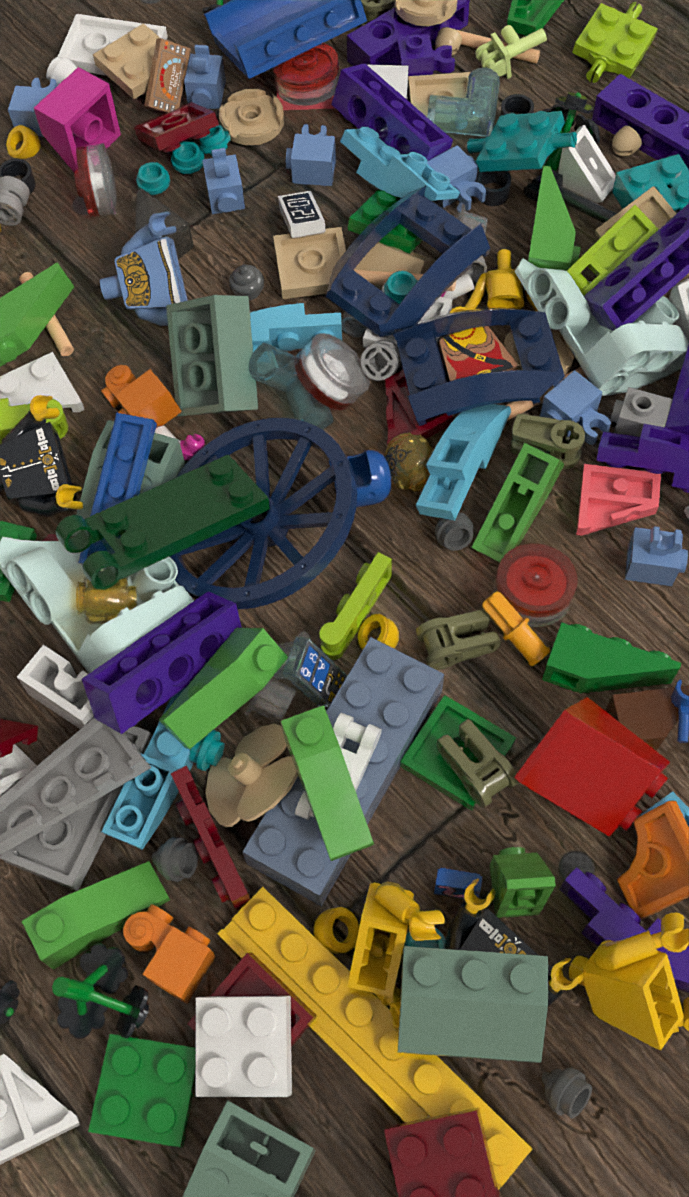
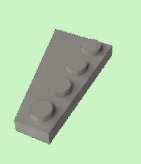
[0,718,152,855]
[0,726,152,891]

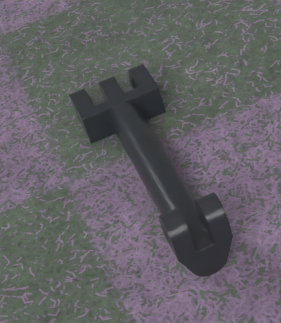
[523,169,617,223]

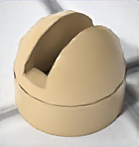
[435,27,462,56]
[612,126,642,157]

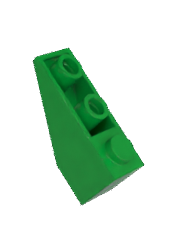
[542,622,682,694]

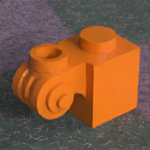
[101,365,182,428]
[123,904,216,1004]

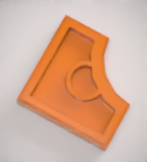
[617,801,689,920]

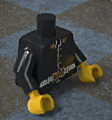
[0,395,83,518]
[444,879,584,1007]

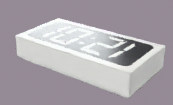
[278,191,326,238]

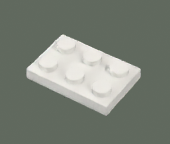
[58,14,168,75]

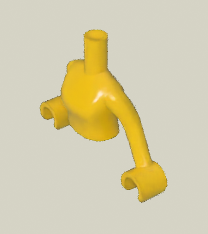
[450,249,539,313]

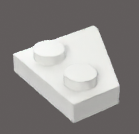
[0,352,85,412]
[0,1054,80,1165]

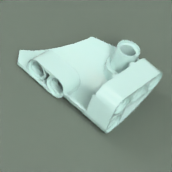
[514,258,689,396]
[0,537,194,673]

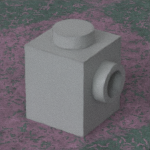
[610,387,673,437]

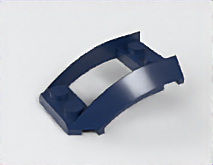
[326,185,491,337]
[393,308,565,426]

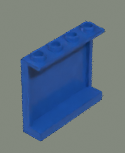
[204,0,367,79]

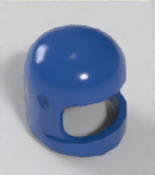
[329,450,392,507]

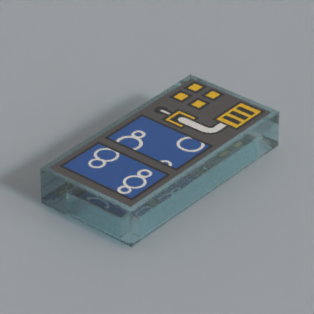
[283,637,347,711]

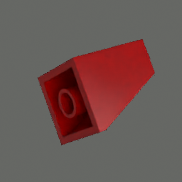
[514,697,670,837]

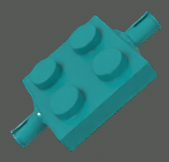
[467,111,577,172]

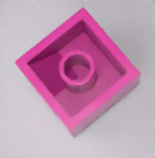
[34,67,121,175]

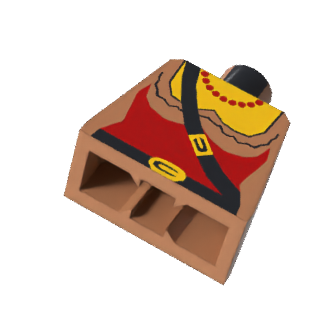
[438,326,518,382]

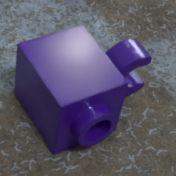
[396,34,455,76]

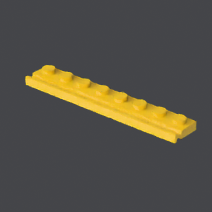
[217,887,532,1190]

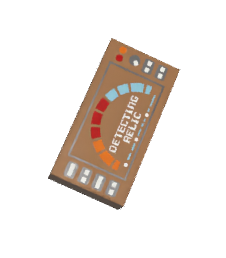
[144,38,191,113]

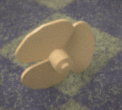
[205,724,298,828]

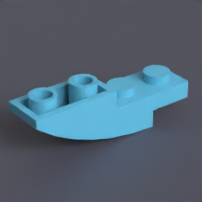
[340,127,460,201]
[250,303,342,365]
[416,404,511,521]
[101,686,194,850]

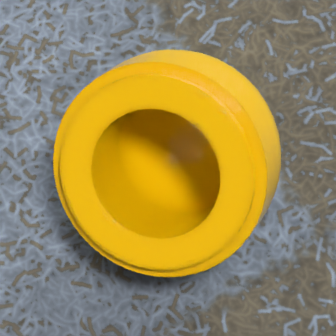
[6,125,41,159]
[358,614,399,650]
[313,907,359,954]

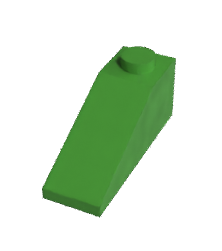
[528,166,580,271]
[0,262,74,367]
[471,443,564,565]
[159,628,288,749]
[281,705,374,861]
[490,847,556,918]
[21,861,170,970]

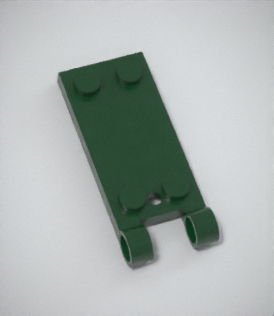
[56,454,270,590]

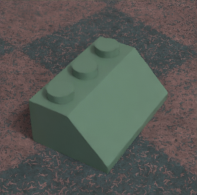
[166,295,258,417]
[397,946,548,1063]

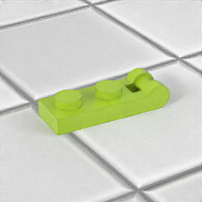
[567,205,659,296]
[319,552,392,660]

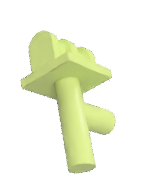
[475,25,547,79]

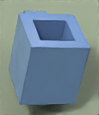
[184,45,226,109]
[8,78,57,137]
[286,124,336,186]
[427,145,486,211]
[202,148,245,214]
[540,370,611,445]
[625,526,688,586]

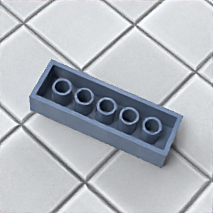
[242,637,444,906]

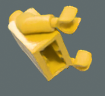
[347,882,445,1029]
[569,912,689,1051]

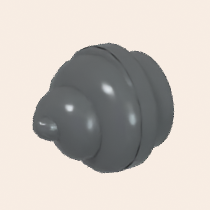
[229,264,264,300]
[435,512,473,551]
[152,837,198,882]
[542,1067,592,1118]

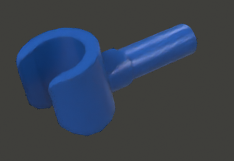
[671,680,689,743]

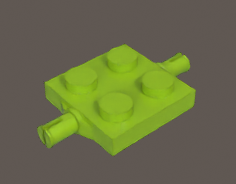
[572,2,658,83]

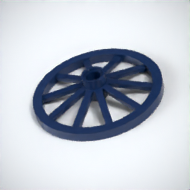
[170,418,357,609]

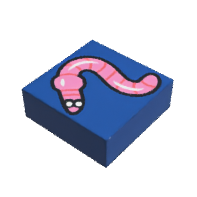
[434,868,482,899]

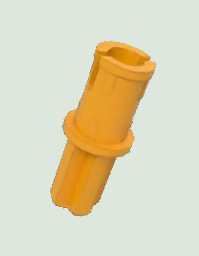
[482,591,551,666]

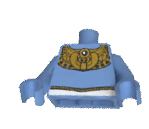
[100,212,188,326]

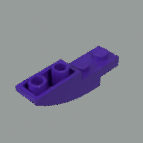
[597,423,689,493]
[559,867,689,993]

